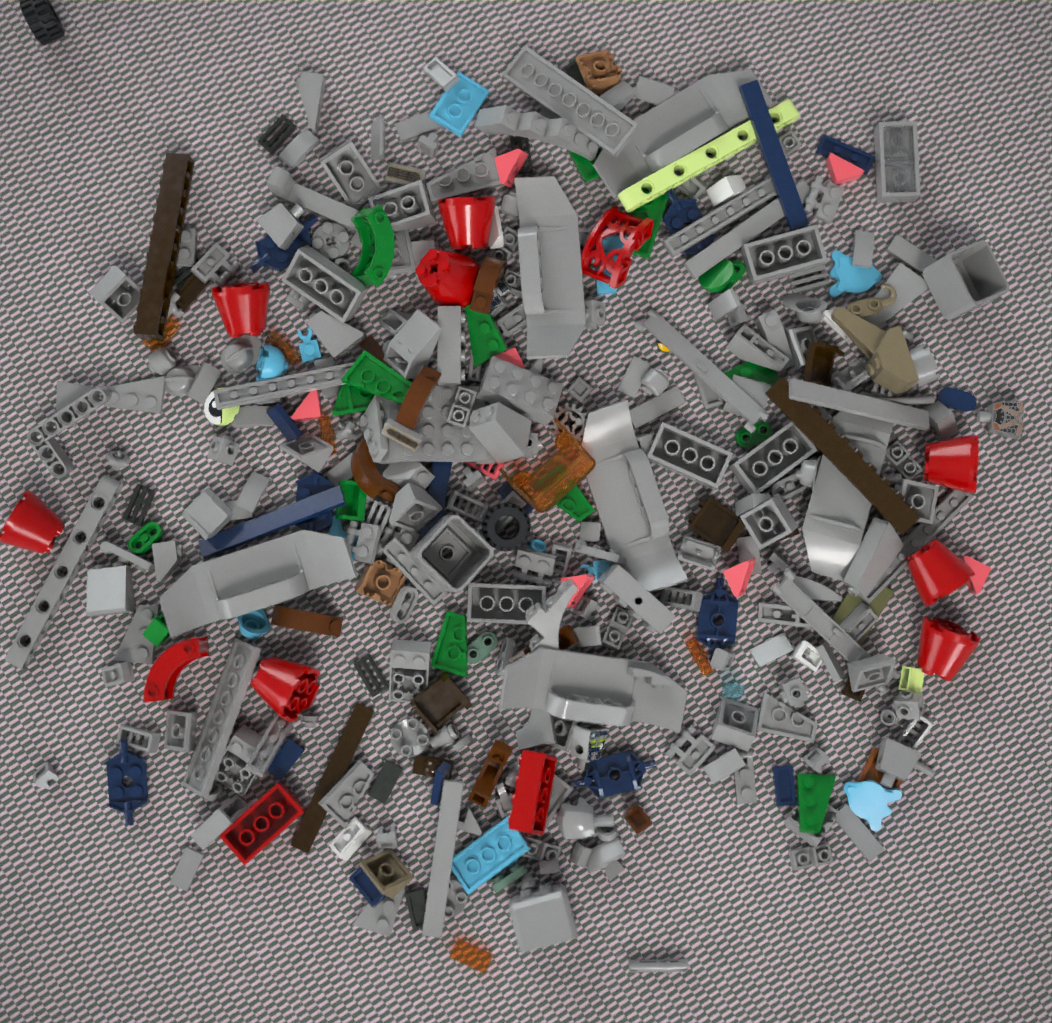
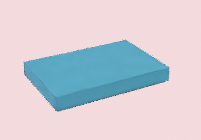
[429,71,490,138]

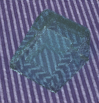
[721,683,745,700]

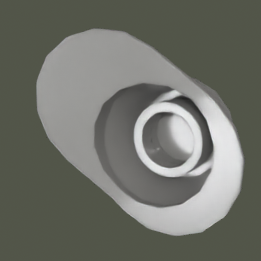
[782,294,828,324]
[221,335,263,374]
[164,365,200,396]
[796,455,822,491]

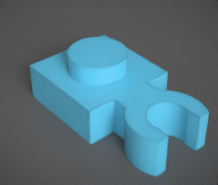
[298,328,322,364]
[580,560,612,580]

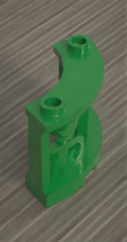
[350,205,395,287]

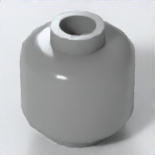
[500,191,519,221]
[148,347,177,375]
[641,368,669,397]

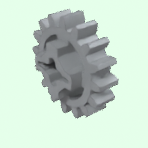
[549,403,588,445]

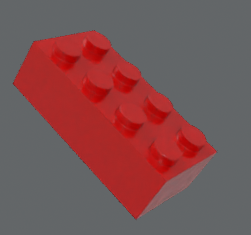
[508,750,558,836]
[219,780,307,865]

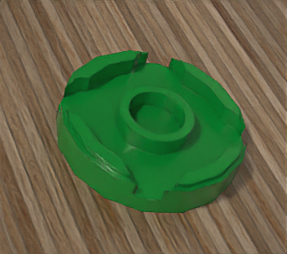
[698,259,736,292]

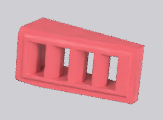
[463,461,505,481]

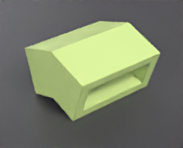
[898,666,925,692]

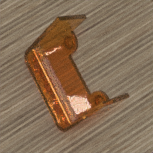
[499,418,596,513]

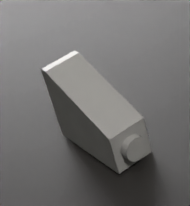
[306,311,366,361]
[190,794,250,850]

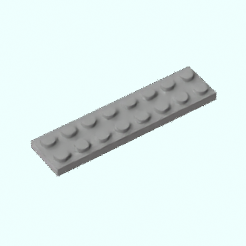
[502,45,640,158]
[182,638,261,798]

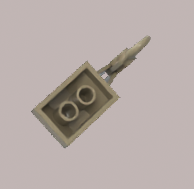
[831,284,919,394]

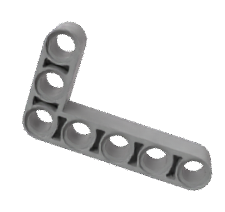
[266,166,359,233]
[27,385,112,478]

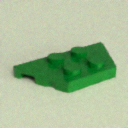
[332,384,375,417]

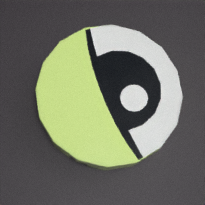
[204,388,240,426]

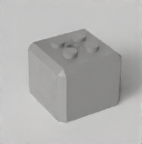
[922,240,1010,320]
[410,515,494,592]
[509,882,578,953]

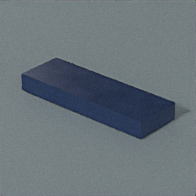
[815,134,875,175]

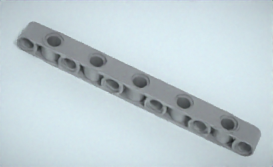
[5,474,123,670]

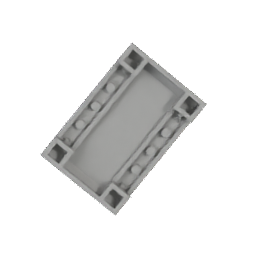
[379,386,495,464]

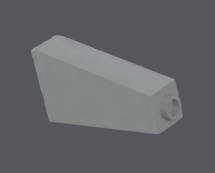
[862,263,929,327]
[843,517,904,598]

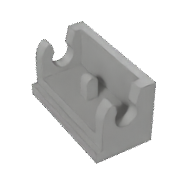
[831,357,870,391]
[677,535,721,571]

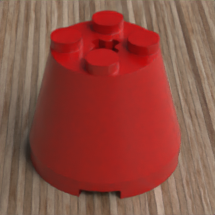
[438,196,496,250]
[415,249,480,308]
[211,282,270,338]
[924,435,979,493]
[0,489,65,554]
[905,539,975,607]
[917,616,981,682]
[250,657,320,722]

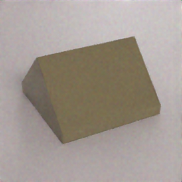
[359,849,414,899]

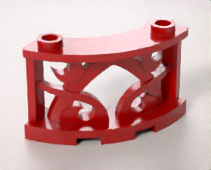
[581,205,654,289]
[144,637,209,703]

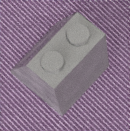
[469,402,532,464]
[86,562,136,617]

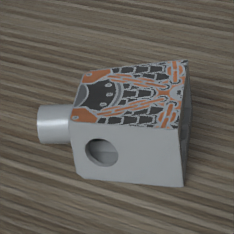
[977,400,1025,439]

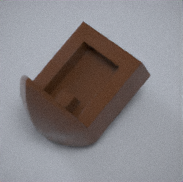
[624,805,653,836]

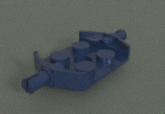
[662,189,717,255]
[249,214,319,273]
[295,469,335,532]
[696,578,739,662]
[104,739,149,826]
[572,749,657,799]

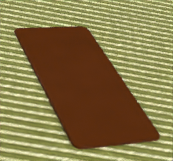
[359,335,388,365]

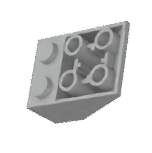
[383,309,442,379]
[389,639,432,703]
[215,724,263,797]

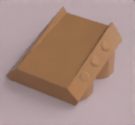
[575,50,622,95]
[355,558,406,607]

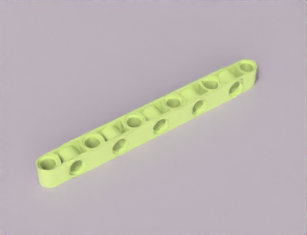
[617,99,800,213]

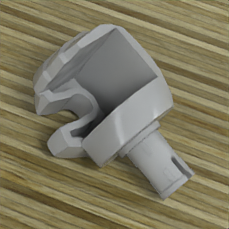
[556,798,614,839]

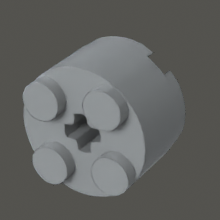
[909,344,940,388]

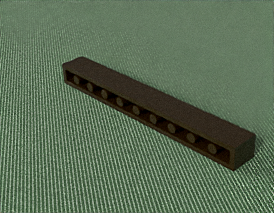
[133,153,195,341]
[765,377,920,534]

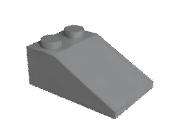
[318,139,383,209]
[368,180,436,231]

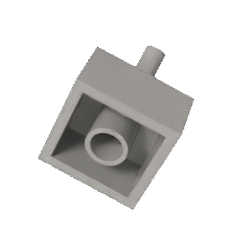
[88,265,141,323]
[740,493,798,549]

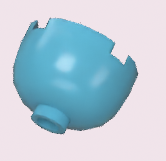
[256,344,288,381]

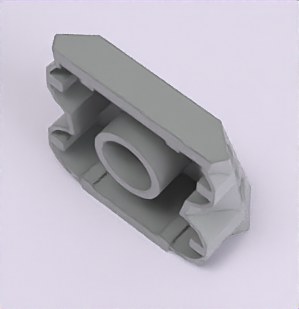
[182,488,233,540]
[784,804,840,847]

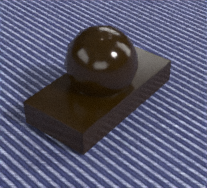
[412,754,454,780]

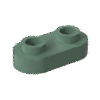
[467,632,498,664]
[491,863,528,892]

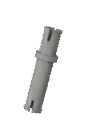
[629,957,688,974]

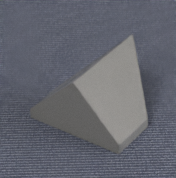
[378,308,413,337]

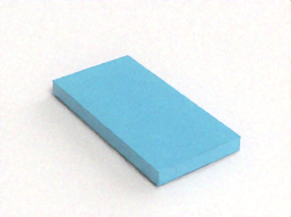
[451,816,532,895]

